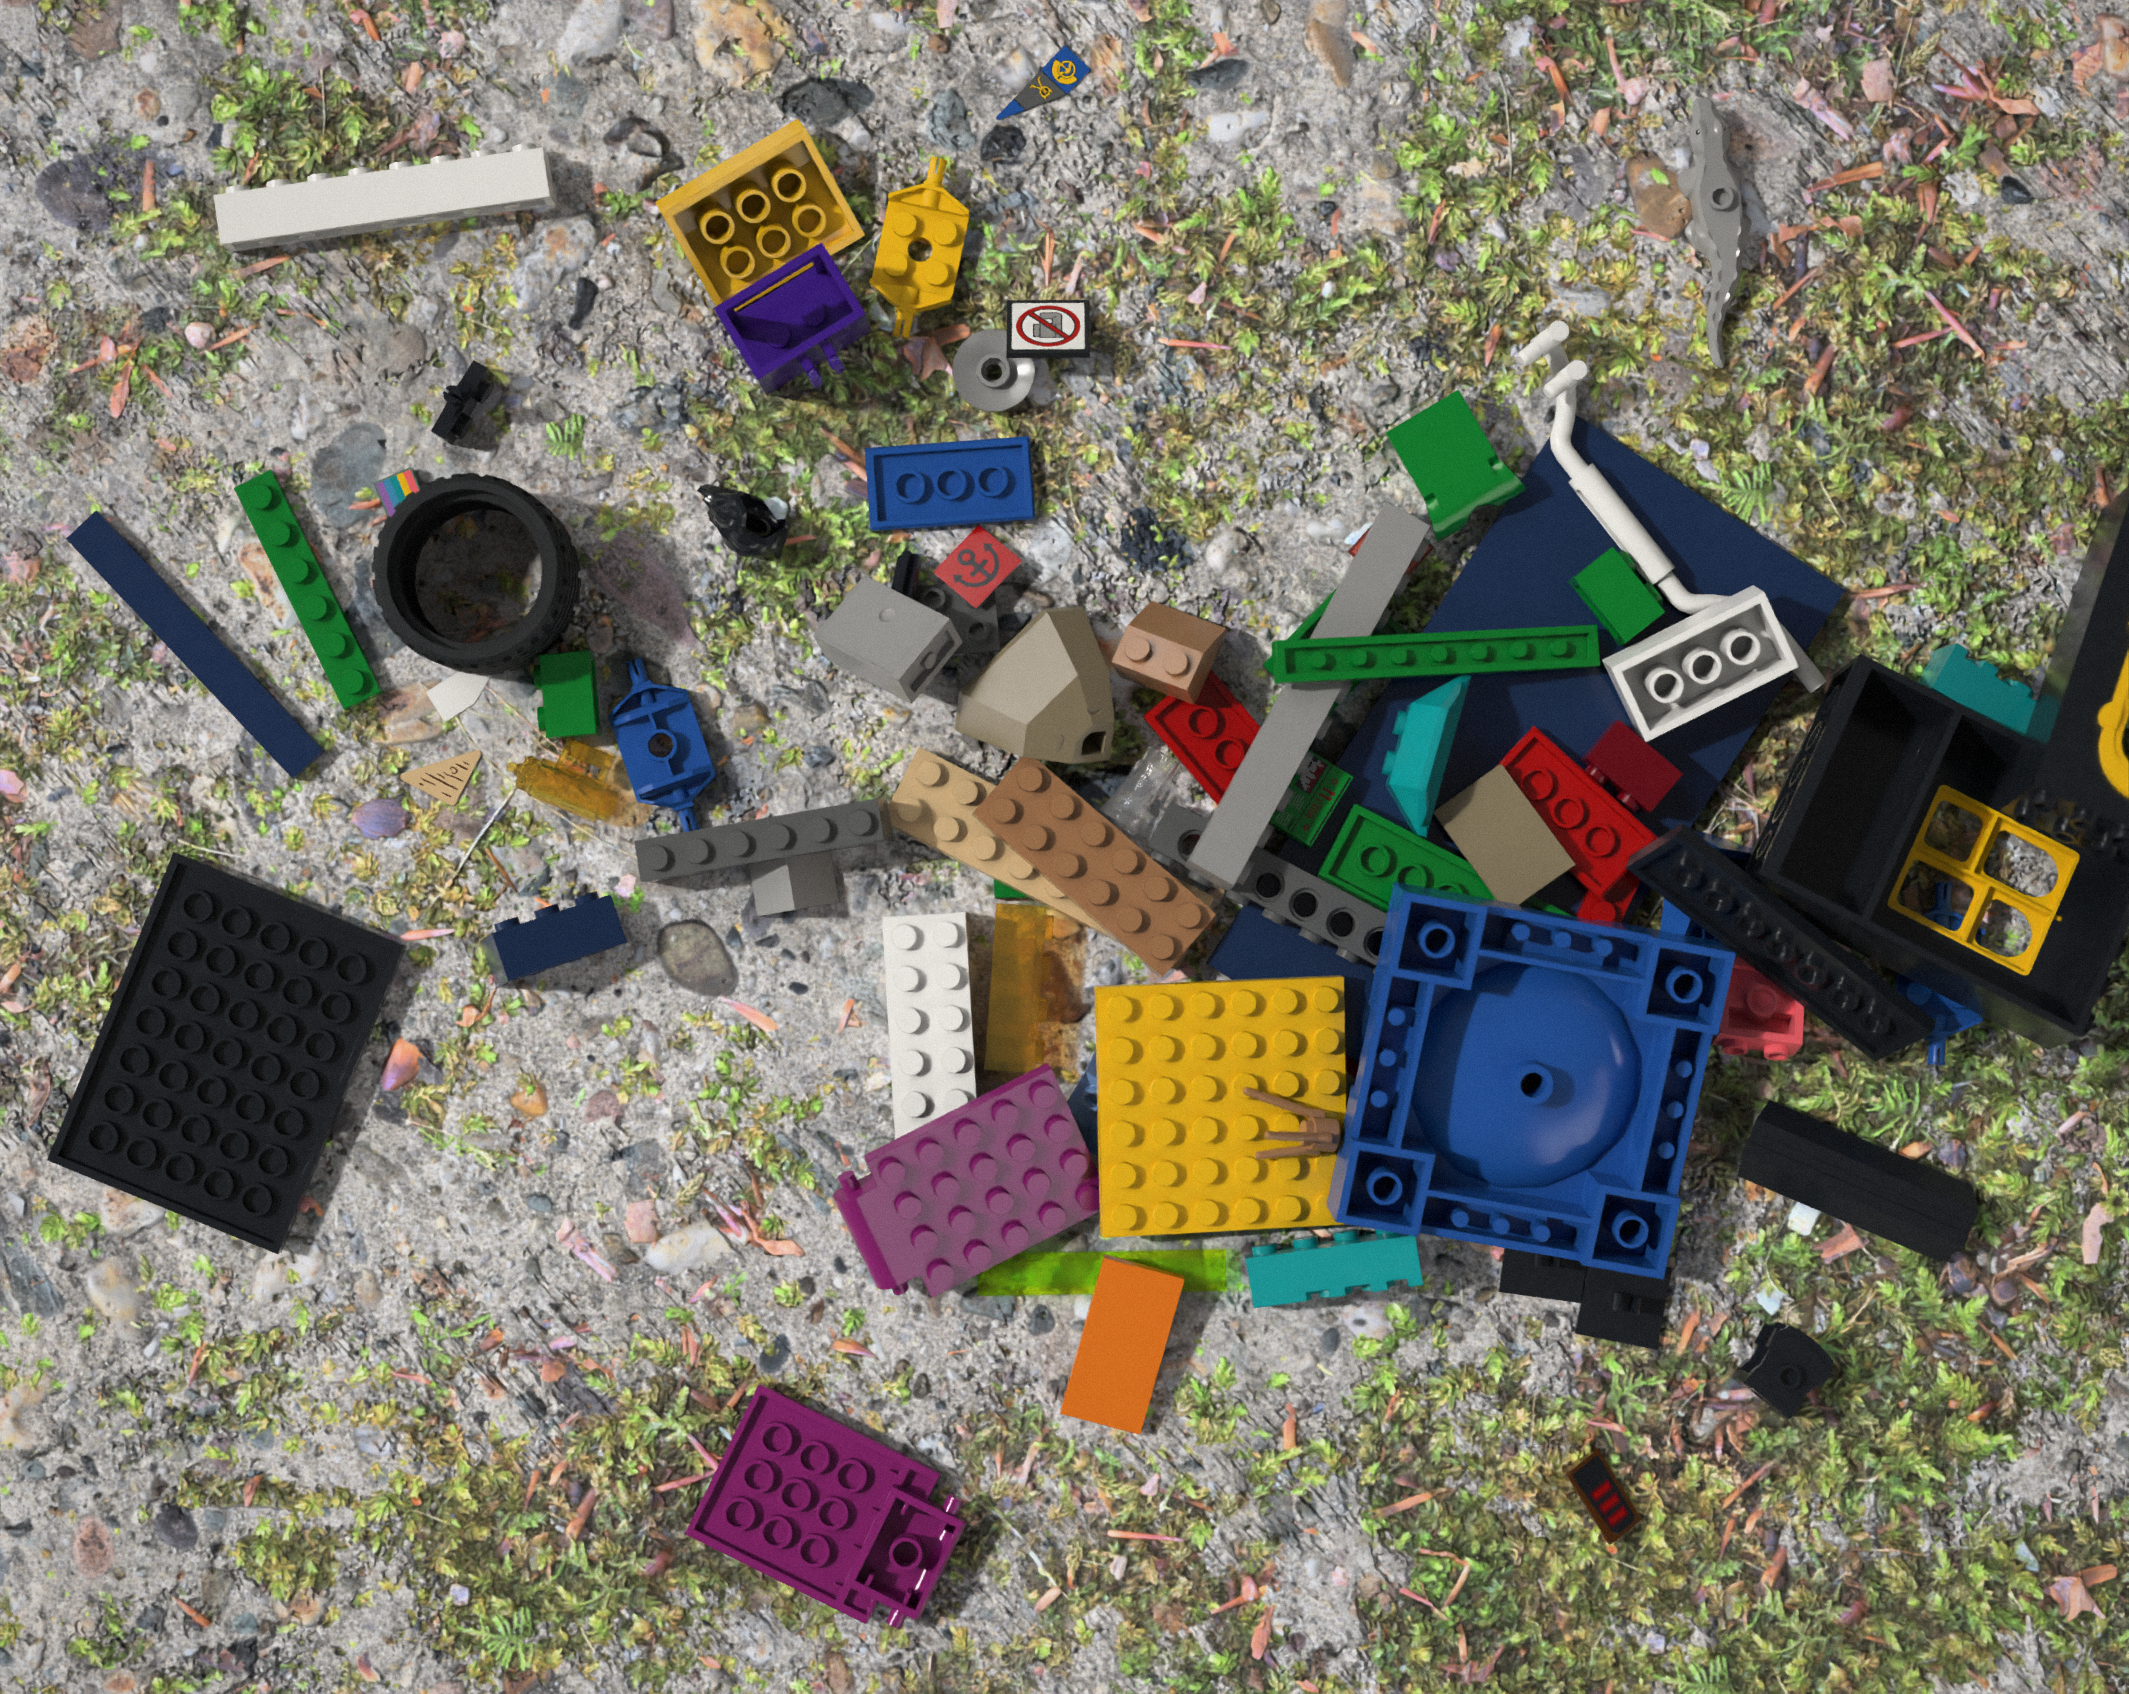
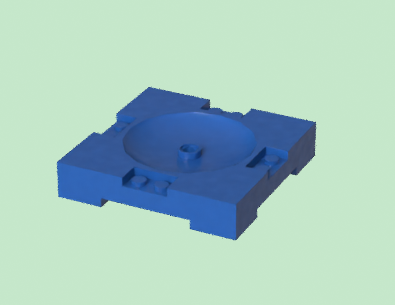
[1326,881,1736,1280]

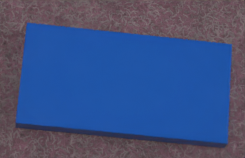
[865,436,1036,532]

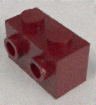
[1580,720,1683,814]

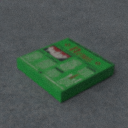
[1268,749,1353,849]

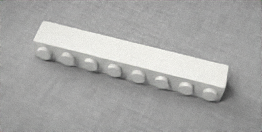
[213,143,556,252]

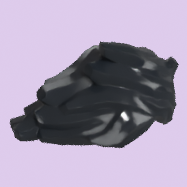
[697,484,790,559]

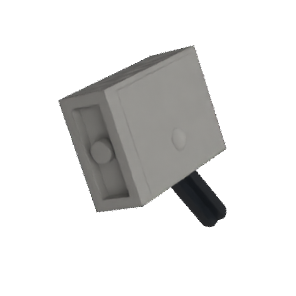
[813,551,963,704]

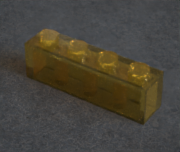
[984,903,1054,1073]

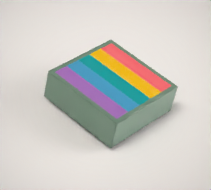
[373,467,421,517]

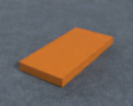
[1060,1254,1185,1434]

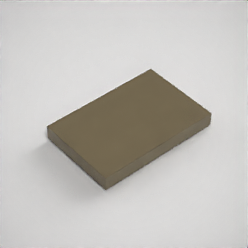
[1433,764,1576,906]

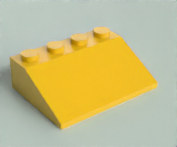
[655,119,865,312]

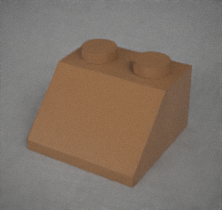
[1111,601,1228,705]

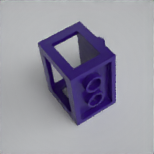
[713,242,871,395]

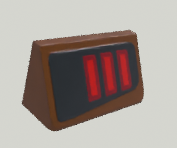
[1562,1448,1641,1545]

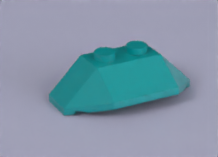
[1381,674,1471,838]

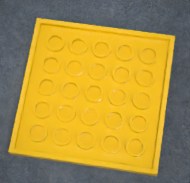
[1095,975,1348,1238]

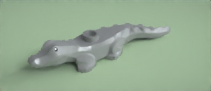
[1677,97,1752,368]

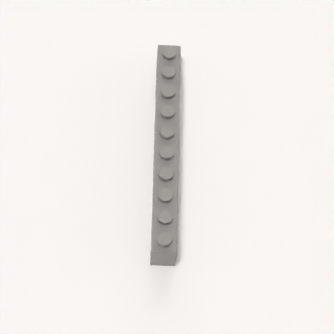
[1184,502,1430,891]

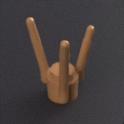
[1243,1087,1340,1159]

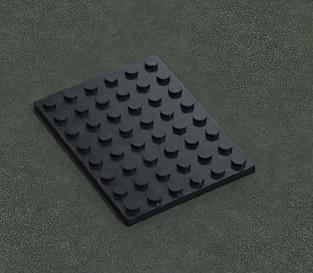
[47,852,407,1254]

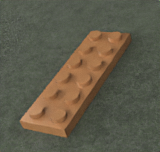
[972,757,1217,978]

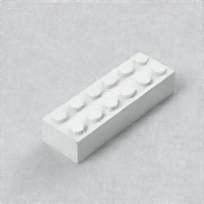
[882,912,978,1139]

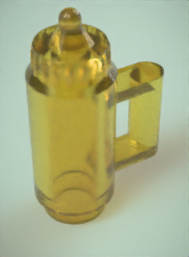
[507,738,619,823]

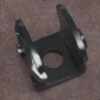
[1732,1322,1833,1420]

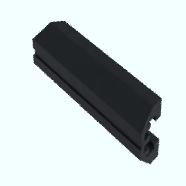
[1738,1100,1978,1262]

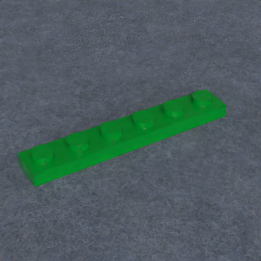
[234,470,384,710]

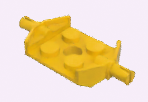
[869,157,970,339]

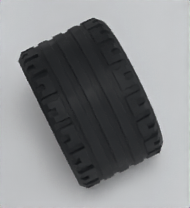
[371,473,581,675]

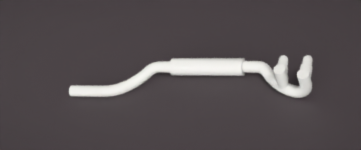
[1517,321,1827,693]

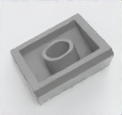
[749,851,840,917]

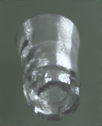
[1098,747,1182,843]

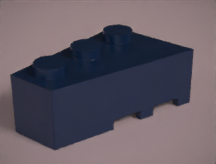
[480,891,627,988]

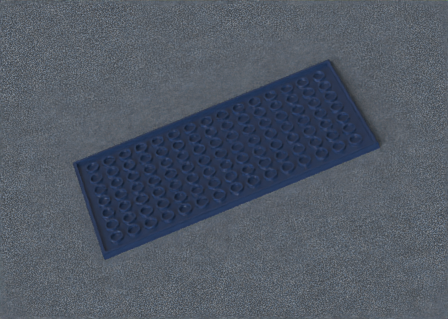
[1206,414,1845,1088]

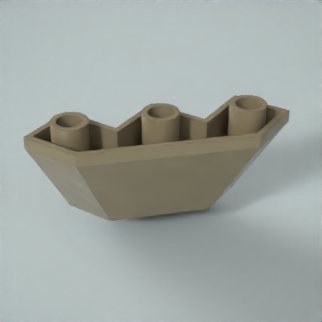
[954,606,1115,764]

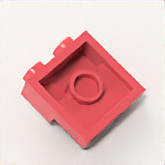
[1712,957,1804,1061]

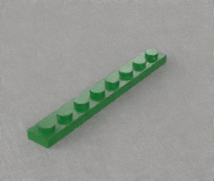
[1271,625,1600,685]

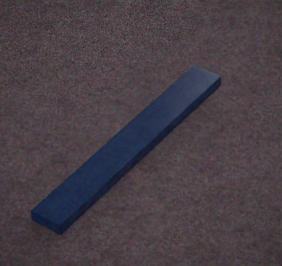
[66,511,325,779]

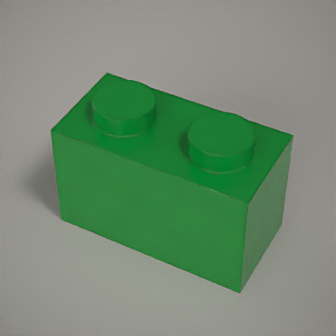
[1568,547,1665,646]
[533,650,602,740]

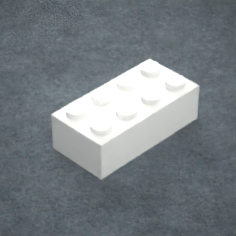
[1602,585,1799,742]

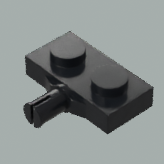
[431,360,494,445]

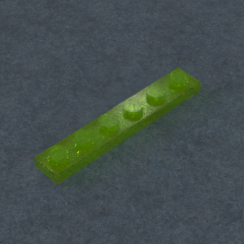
[977,1248,1227,1296]

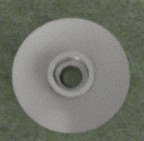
[952,329,1035,412]

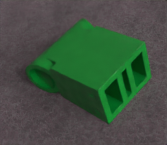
[1385,389,1528,543]

